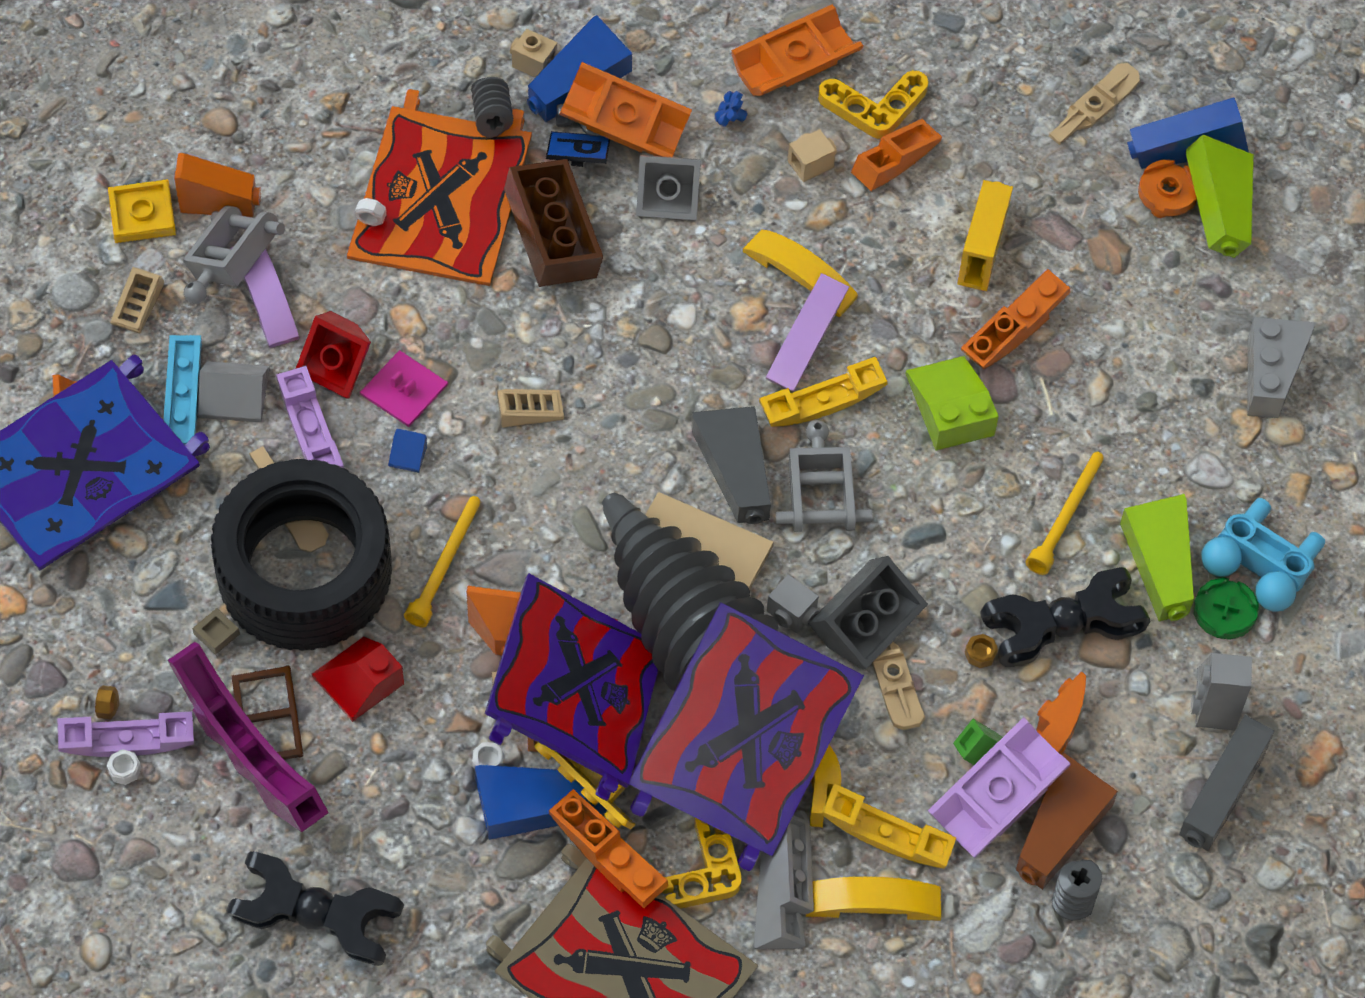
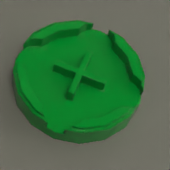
[1194,578,1259,640]

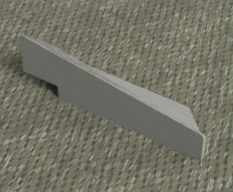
[754,810,814,949]

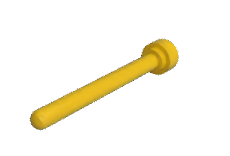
[1025,452,1104,575]
[404,496,481,628]

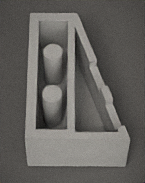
[1247,317,1316,418]
[1190,653,1252,731]

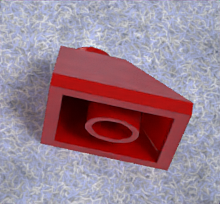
[295,311,371,399]
[312,636,404,722]

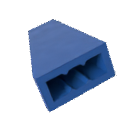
[527,15,632,122]
[1127,97,1249,169]
[475,765,607,840]

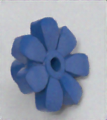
[715,91,747,127]

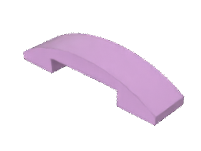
[231,247,299,348]
[276,366,344,468]
[57,711,194,757]

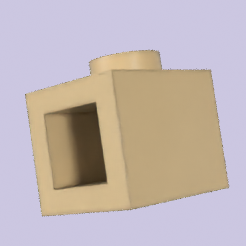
[510,28,558,77]
[788,129,837,182]

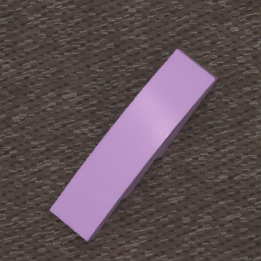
[766,273,849,393]

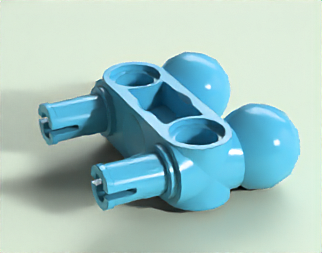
[1201,498,1325,612]

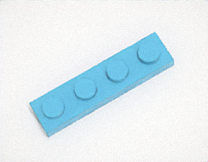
[163,335,202,445]

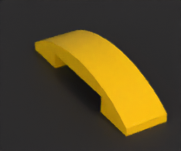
[743,229,858,317]
[759,356,888,427]
[822,784,956,869]
[805,877,941,921]

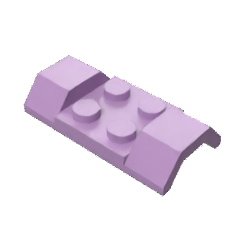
[928,717,1071,858]

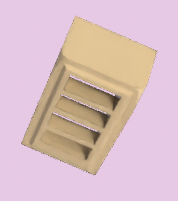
[110,267,164,334]
[497,389,564,428]

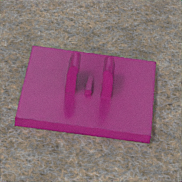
[360,350,448,427]

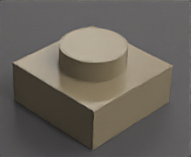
[192,608,240,655]

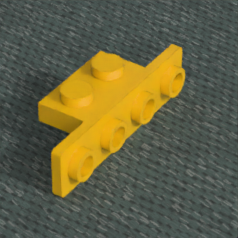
[534,741,636,829]

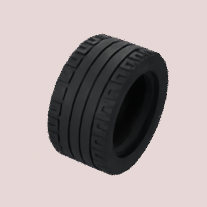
[211,459,392,651]

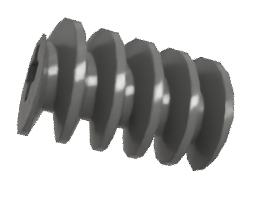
[471,77,514,138]
[1052,859,1102,921]

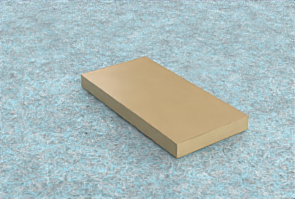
[645,492,774,590]

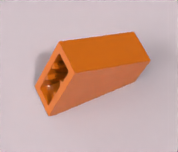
[174,153,261,217]

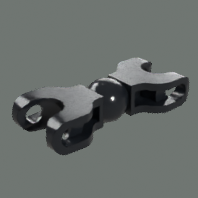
[980,567,1150,667]
[226,851,404,966]

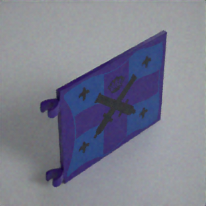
[0,355,210,571]

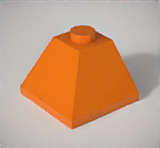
[466,586,521,656]

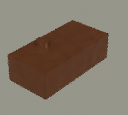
[504,159,603,287]

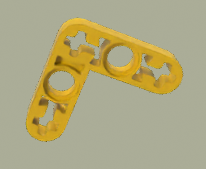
[818,71,928,139]
[662,818,742,909]

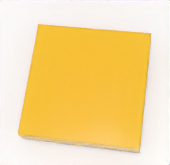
[108,179,176,243]

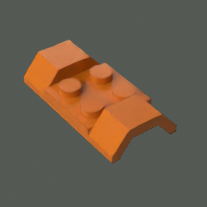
[731,4,863,96]
[559,62,692,157]

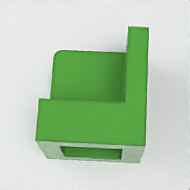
[953,718,1003,765]

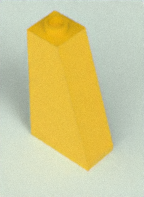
[957,180,1013,291]

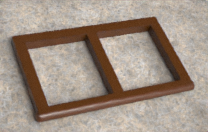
[232,665,304,760]

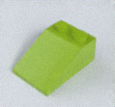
[905,356,999,451]

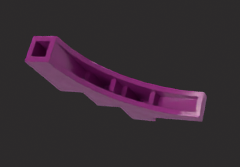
[167,642,329,832]

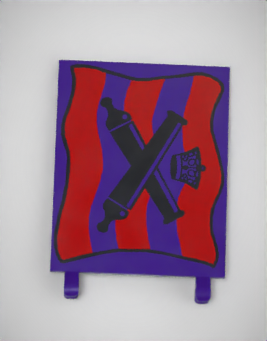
[485,573,658,801]
[629,602,864,871]

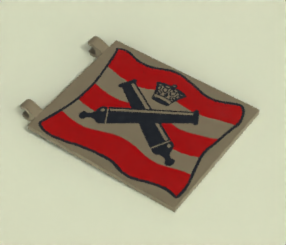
[486,844,758,998]

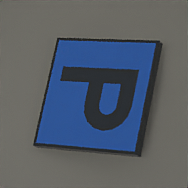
[546,131,610,167]

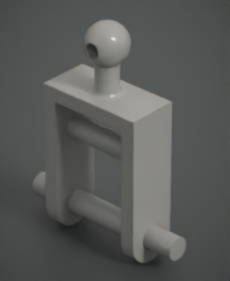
[183,206,285,304]
[776,420,872,532]

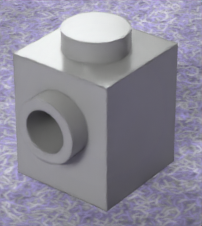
[767,574,819,633]

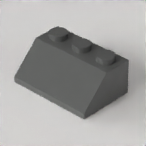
[808,556,928,670]

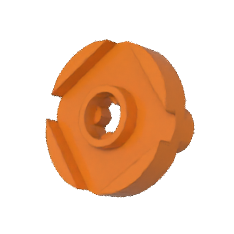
[1138,160,1197,218]

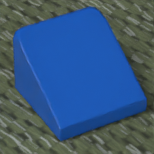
[388,429,427,473]

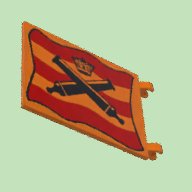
[347,89,532,286]

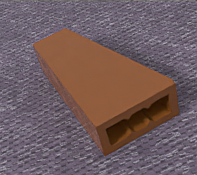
[1016,753,1118,890]

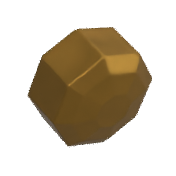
[965,634,998,668]
[95,685,119,720]

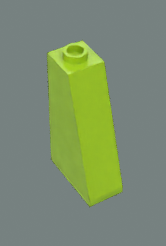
[1186,135,1254,258]
[1120,494,1194,621]

